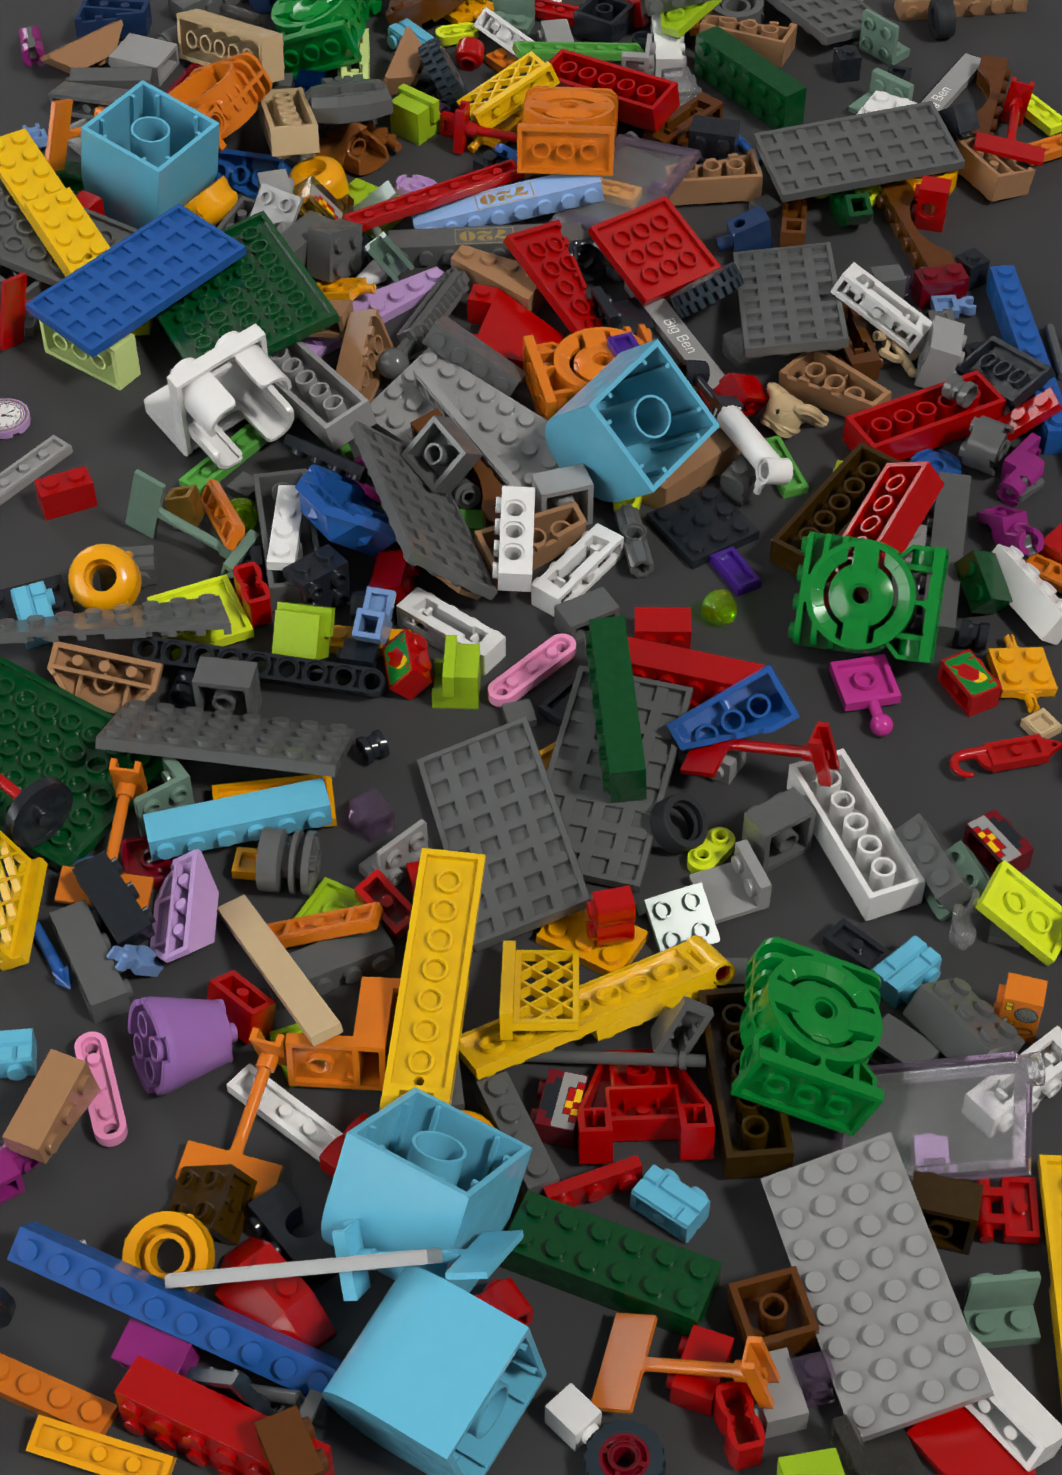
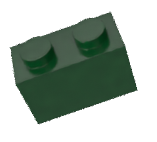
[954,550,1013,615]

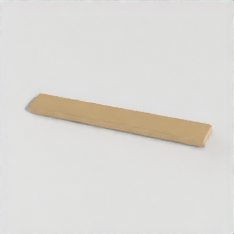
[217,894,344,1046]

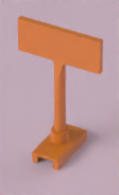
[45,99,105,172]
[54,758,154,908]
[175,1027,287,1200]
[591,1313,780,1414]

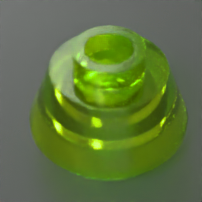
[230,498,258,534]
[701,589,737,625]

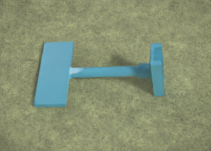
[332,1219,524,1301]

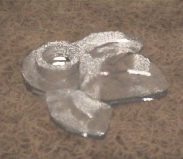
[949,889,983,950]

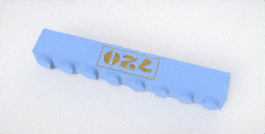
[411,174,604,229]

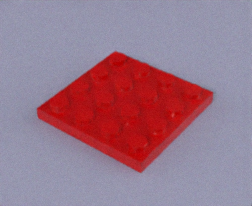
[588,195,721,306]

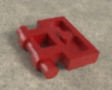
[976,1175,1040,1244]

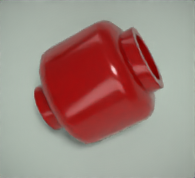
[454,37,485,71]

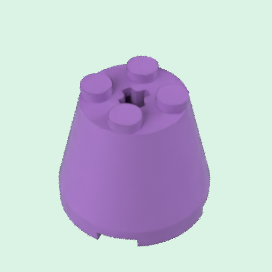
[128,996,238,1096]

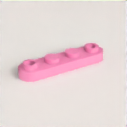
[488,634,576,707]
[74,1032,128,1147]

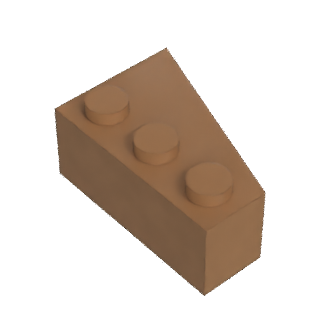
[956,137,1036,202]
[2,1049,100,1164]

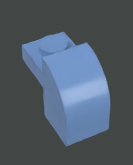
[352,586,397,645]

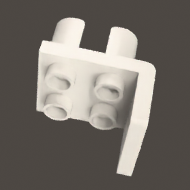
[144,323,294,469]

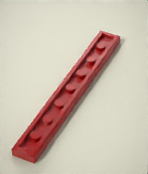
[342,159,525,232]

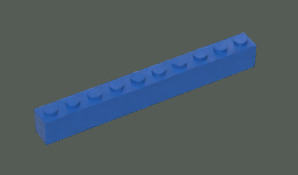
[986,265,1062,455]
[7,1221,343,1407]

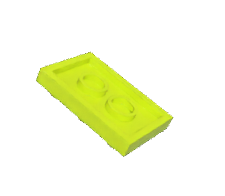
[975,860,1062,966]

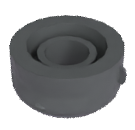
[708,0,764,24]

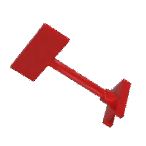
[973,76,1045,167]
[453,100,517,154]
[0,272,34,351]
[680,722,840,787]

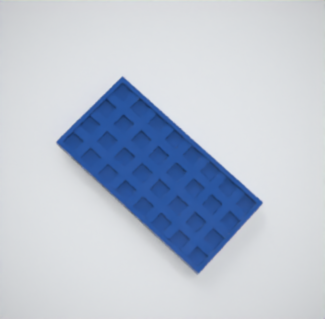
[25,203,247,358]

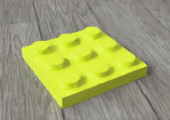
[147,574,254,661]

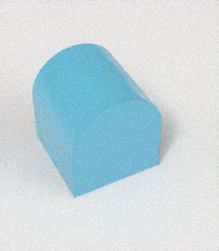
[81,80,220,230]
[545,339,720,502]
[321,1087,533,1293]
[322,1266,547,1475]

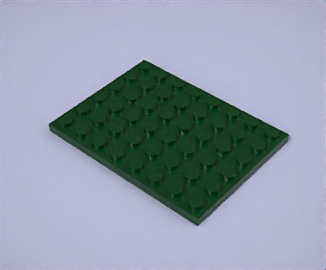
[155,210,340,360]
[0,657,181,872]

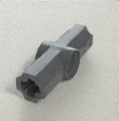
[615,504,654,578]

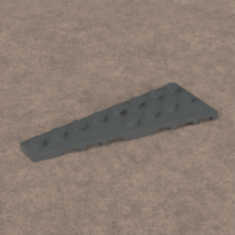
[0,594,232,644]

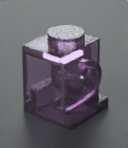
[792,1350,836,1408]

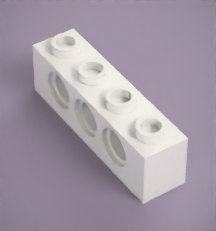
[492,486,535,592]

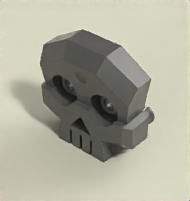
[305,74,393,131]

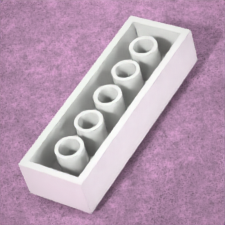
[786,748,926,921]

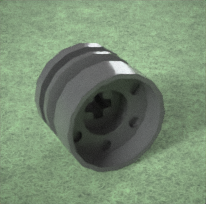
[256,826,321,896]

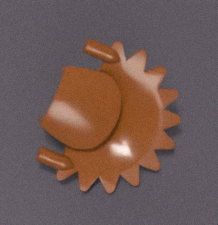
[315,122,402,178]

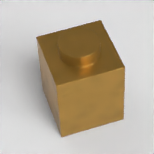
[164,485,206,529]

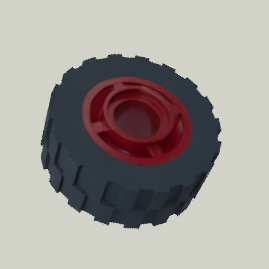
[584,1419,666,1475]

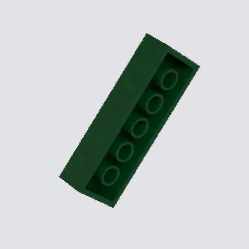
[694,25,807,130]
[584,615,647,803]
[501,1191,722,1337]

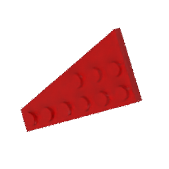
[503,219,603,333]

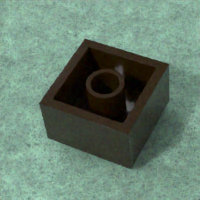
[911,1170,983,1255]

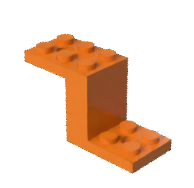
[285,976,401,1091]

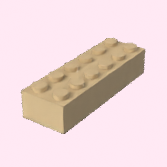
[176,9,285,83]
[258,87,320,159]

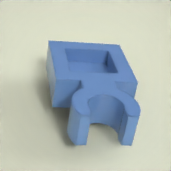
[22,123,47,150]
[930,295,976,318]
[106,944,164,977]

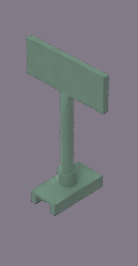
[353,180,415,283]
[125,469,260,582]

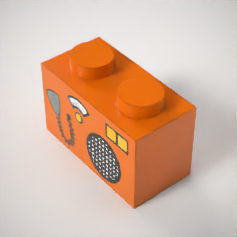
[993,972,1048,1044]

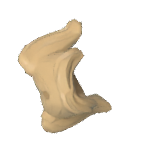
[760,382,829,438]

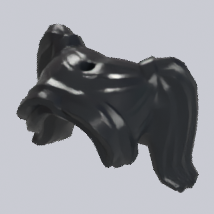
[568,236,624,282]

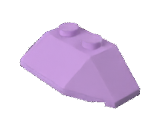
[150,849,219,963]

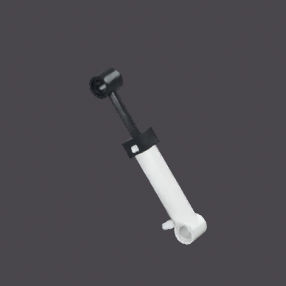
[676,360,793,495]

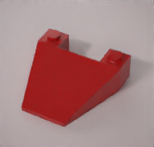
[467,284,564,370]
[577,1049,715,1165]

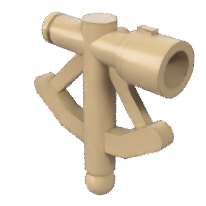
[872,329,919,378]

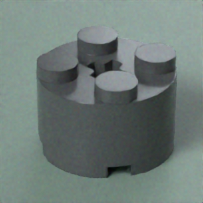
[958,415,1014,476]

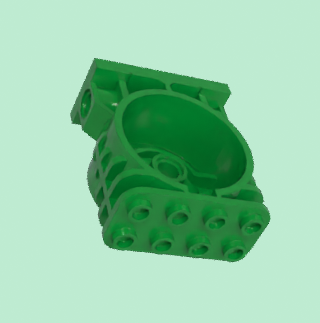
[271,0,369,80]
[788,531,950,665]
[731,937,884,1137]

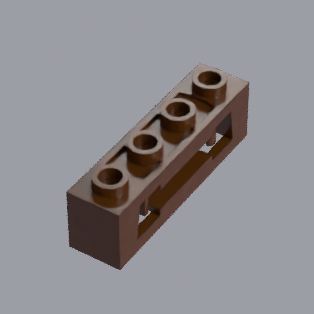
[643,92,724,162]
[834,297,883,380]

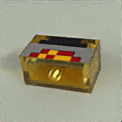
[293,175,344,220]

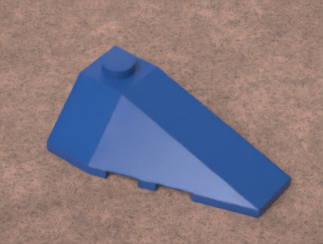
[216,149,297,200]
[666,663,800,751]

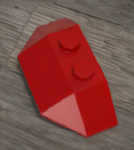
[215,1237,337,1349]

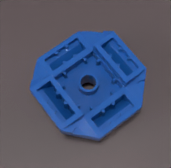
[295,464,397,557]

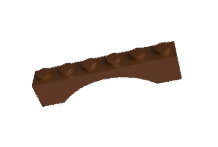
[963,55,1012,139]
[876,181,957,270]
[780,198,808,247]
[410,408,506,528]

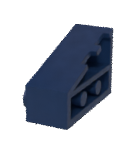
[74,0,152,39]

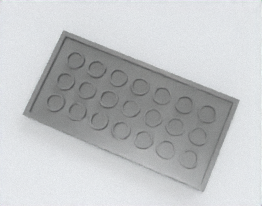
[370,347,560,487]
[761,1131,994,1445]

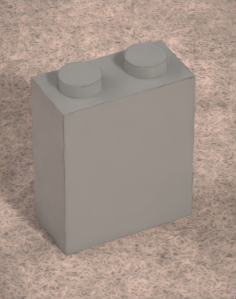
[108,33,180,87]

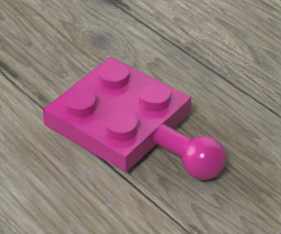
[829,654,902,737]

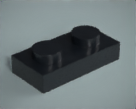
[822,918,893,970]

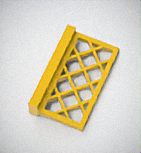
[456,51,560,128]
[0,831,48,971]
[499,941,579,1040]

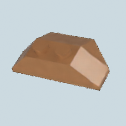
[40,20,123,74]
[383,26,424,99]
[47,641,164,714]

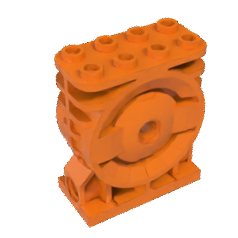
[168,52,272,152]
[517,86,618,176]
[523,324,652,421]

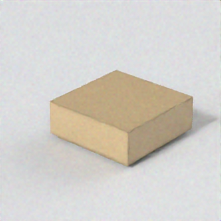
[1020,708,1062,739]

